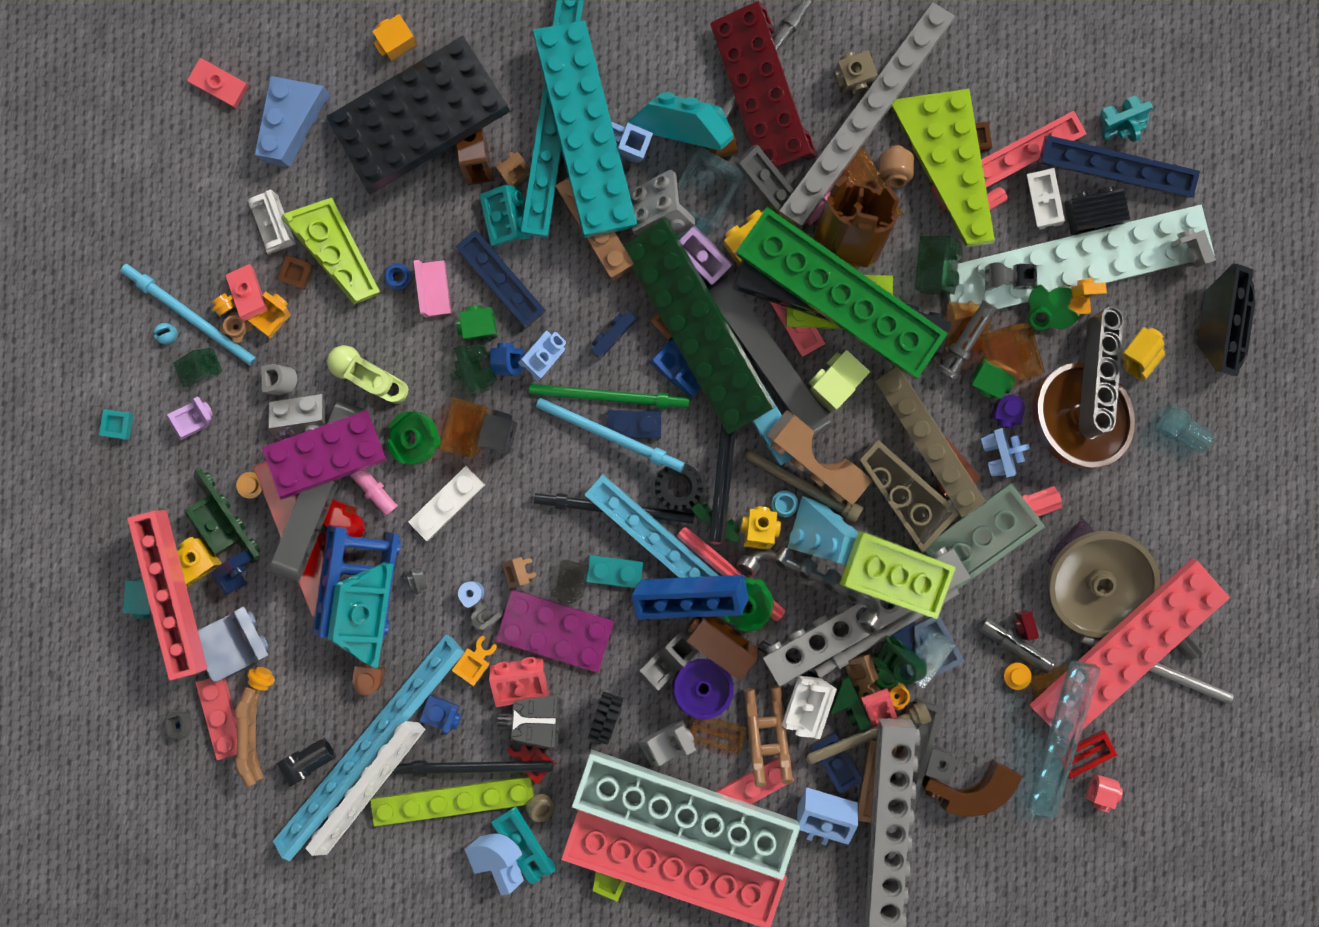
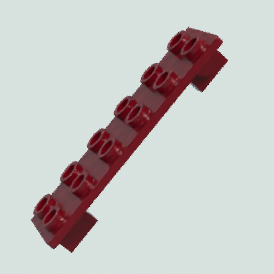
[710,1,818,168]

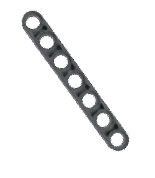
[708,275,832,440]
[270,401,365,581]

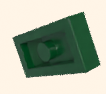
[829,674,871,732]

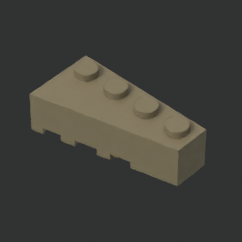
[858,438,960,553]

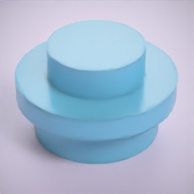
[771,490,798,517]

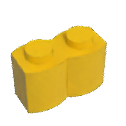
[1121,327,1165,382]

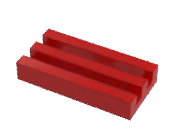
[1055,730,1117,779]

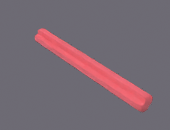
[676,527,785,621]

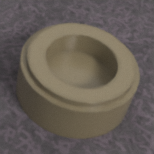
[526,794,555,822]

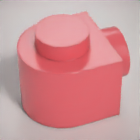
[1085,774,1123,813]

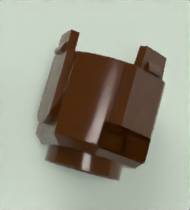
[813,175,899,269]

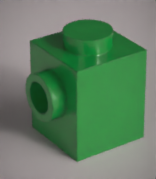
[456,305,498,342]
[971,356,1016,399]

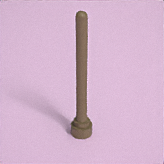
[745,451,863,526]
[806,701,932,764]

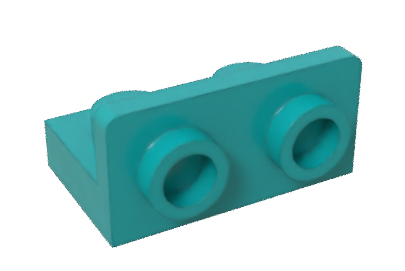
[479,185,531,247]

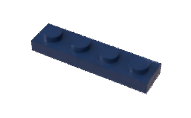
[455,229,546,328]

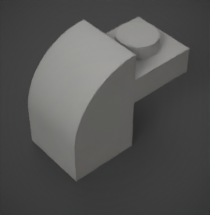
[638,720,696,766]

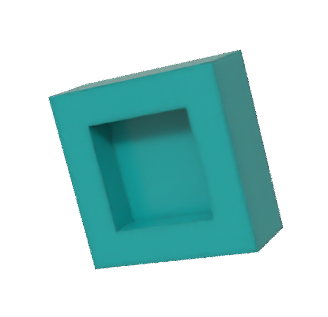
[99,409,134,440]

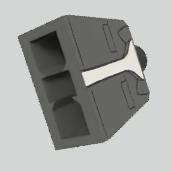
[497,695,561,752]

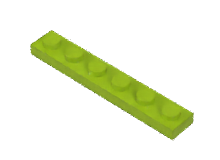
[370,776,534,826]

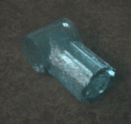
[1155,404,1215,453]

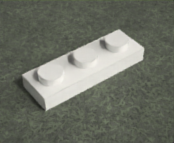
[408,466,485,541]

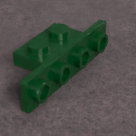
[184,467,260,564]

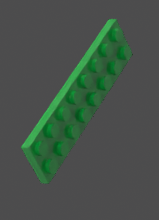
[735,207,948,380]

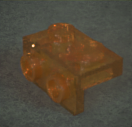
[437,397,489,459]

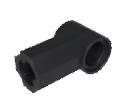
[276,738,336,787]

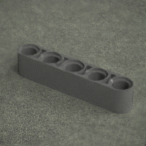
[1079,307,1124,439]

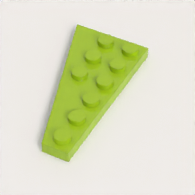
[890,89,995,247]

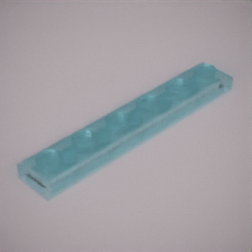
[1027,661,1101,818]

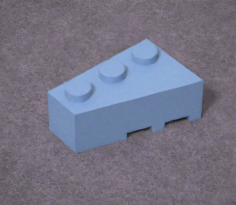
[255,76,331,167]

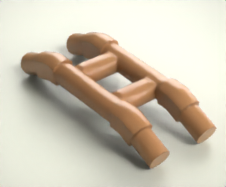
[744,685,793,787]
[235,687,264,787]

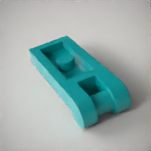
[491,806,556,884]

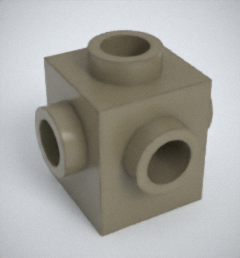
[833,50,878,94]

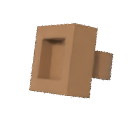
[496,151,530,187]
[502,557,536,589]

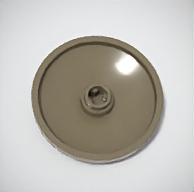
[1047,531,1160,638]

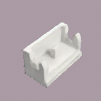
[1027,168,1065,230]
[248,189,296,254]
[782,676,837,739]

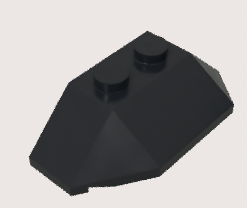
[1197,263,1255,376]

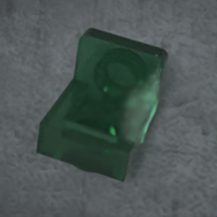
[173,348,222,387]

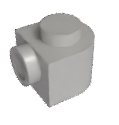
[261,364,297,396]

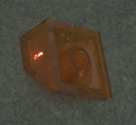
[980,322,1045,380]

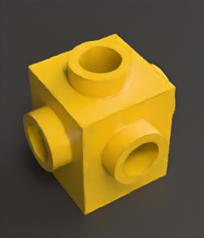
[740,506,781,550]

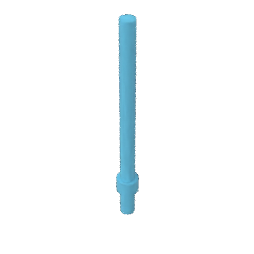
[120,264,257,366]
[536,398,685,473]

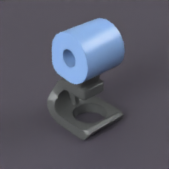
[458,581,504,630]

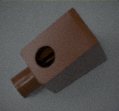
[457,128,494,186]

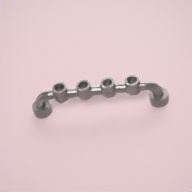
[736,547,882,635]

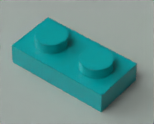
[587,555,643,588]

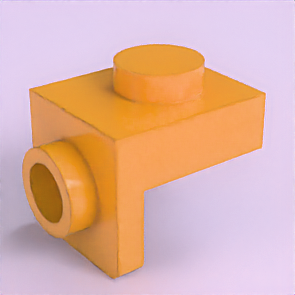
[1068,278,1107,315]
[248,291,291,339]

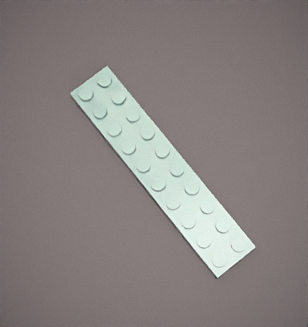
[941,204,1215,320]

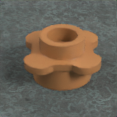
[220,312,253,343]

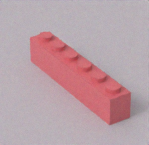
[127,510,208,681]

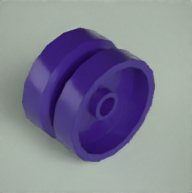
[672,659,734,719]

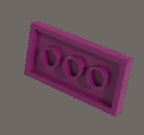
[262,410,387,500]
[496,589,615,673]

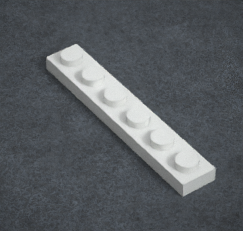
[306,721,426,856]

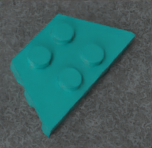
[327,562,393,668]

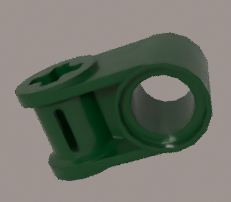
[872,635,927,685]

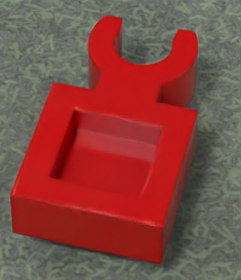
[507,745,557,784]

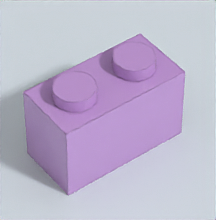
[680,226,732,285]

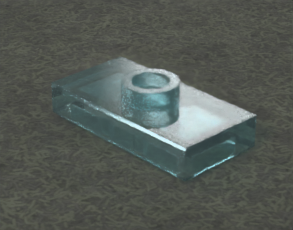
[907,628,955,689]

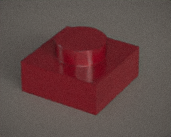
[1013,610,1039,641]

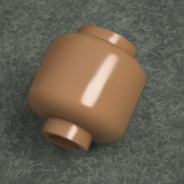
[879,145,914,188]

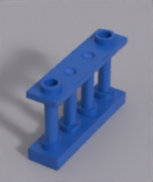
[312,525,401,642]

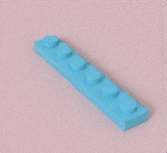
[585,474,719,578]

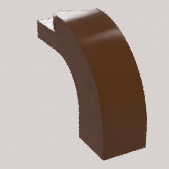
[922,759,1023,817]

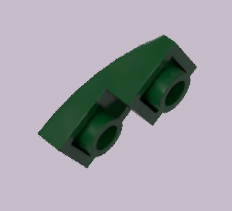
[690,502,740,542]

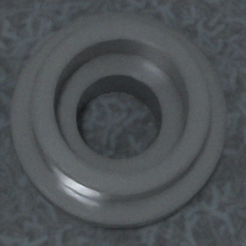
[406,567,427,594]

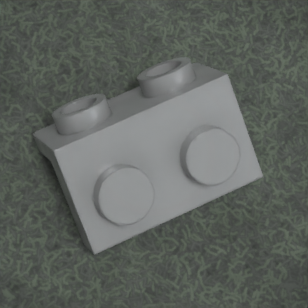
[269,394,326,442]

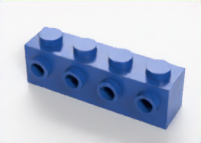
[631,575,749,619]

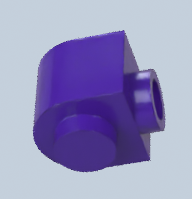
[990,395,1025,429]

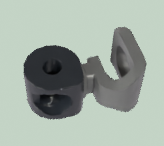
[985,262,1037,291]

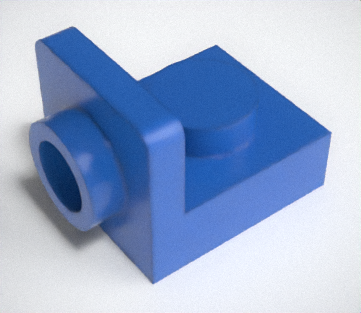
[419,694,462,734]

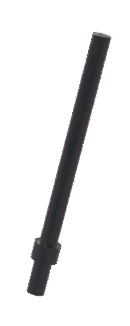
[534,493,695,524]
[393,760,553,777]

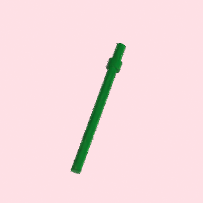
[529,384,689,409]

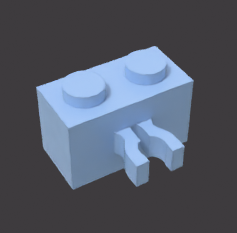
[797,787,858,845]

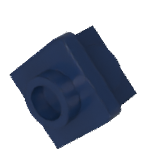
[211,550,253,595]

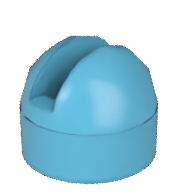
[153,323,177,345]

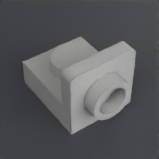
[1170,228,1216,268]

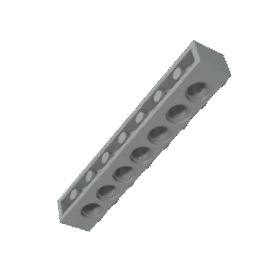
[763,546,971,687]
[864,718,920,927]

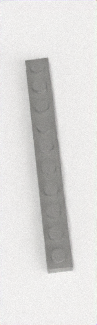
[779,2,955,229]

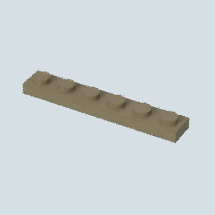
[875,367,987,517]

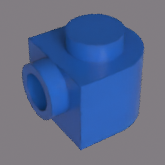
[490,343,524,376]

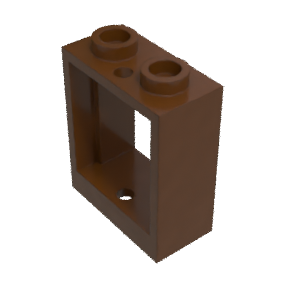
[687,616,758,681]

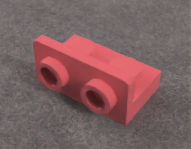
[489,657,549,707]

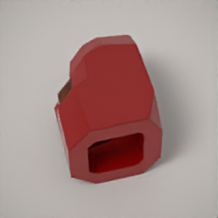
[323,499,366,538]

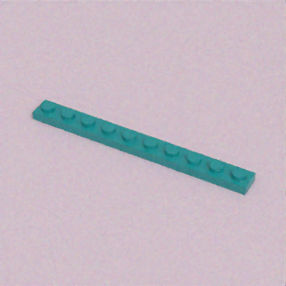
[521,0,584,238]

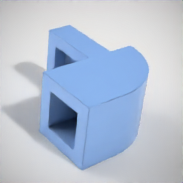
[611,122,653,163]
[464,834,524,896]

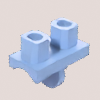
[518,330,566,381]
[981,427,1030,477]

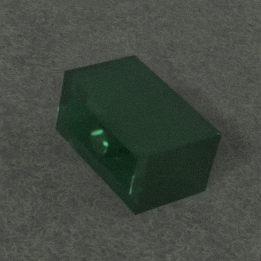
[914,236,962,295]

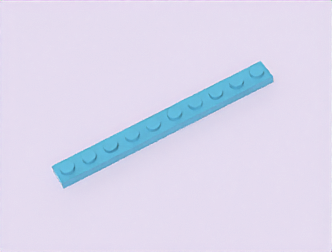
[273,634,464,861]

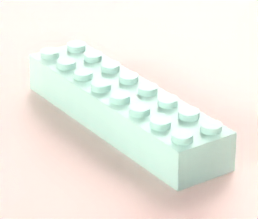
[572,749,800,880]

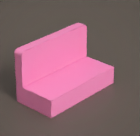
[414,260,452,318]

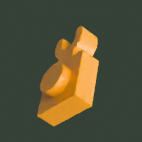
[452,636,497,686]

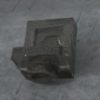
[550,559,589,604]

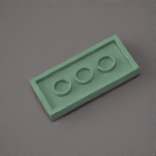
[925,482,1045,589]

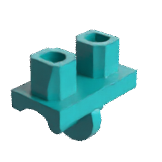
[1099,95,1153,142]

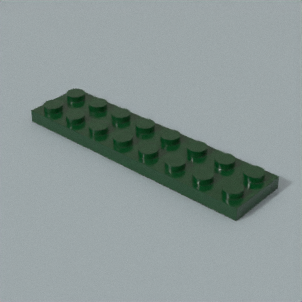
[623,218,776,435]

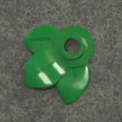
[1027,284,1080,331]

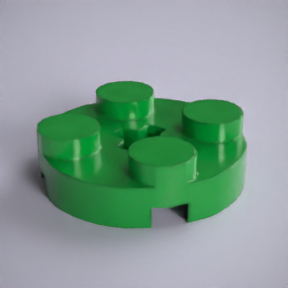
[387,411,441,465]
[722,578,774,632]

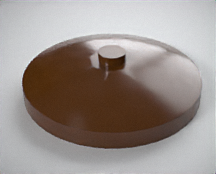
[1032,363,1135,470]

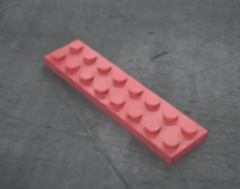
[1029,558,1230,744]
[561,810,787,927]

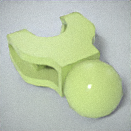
[327,345,408,404]

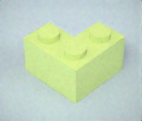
[808,350,870,413]

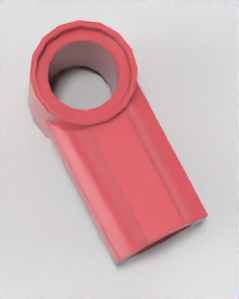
[1022,486,1063,516]

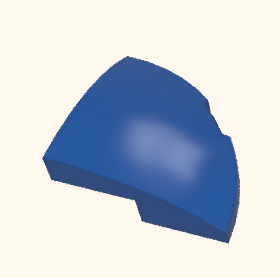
[649,338,700,397]

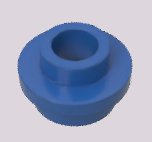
[384,263,412,290]

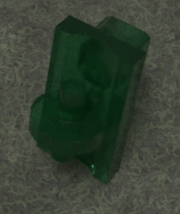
[450,344,497,394]

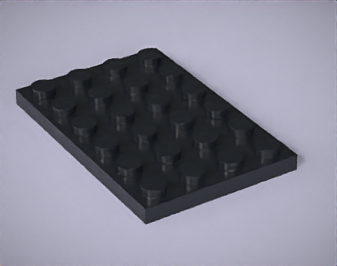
[326,36,511,195]

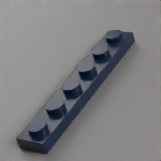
[1038,135,1200,198]

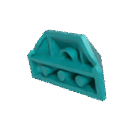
[625,92,733,151]

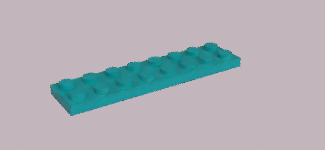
[532,21,637,238]

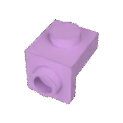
[166,396,213,440]

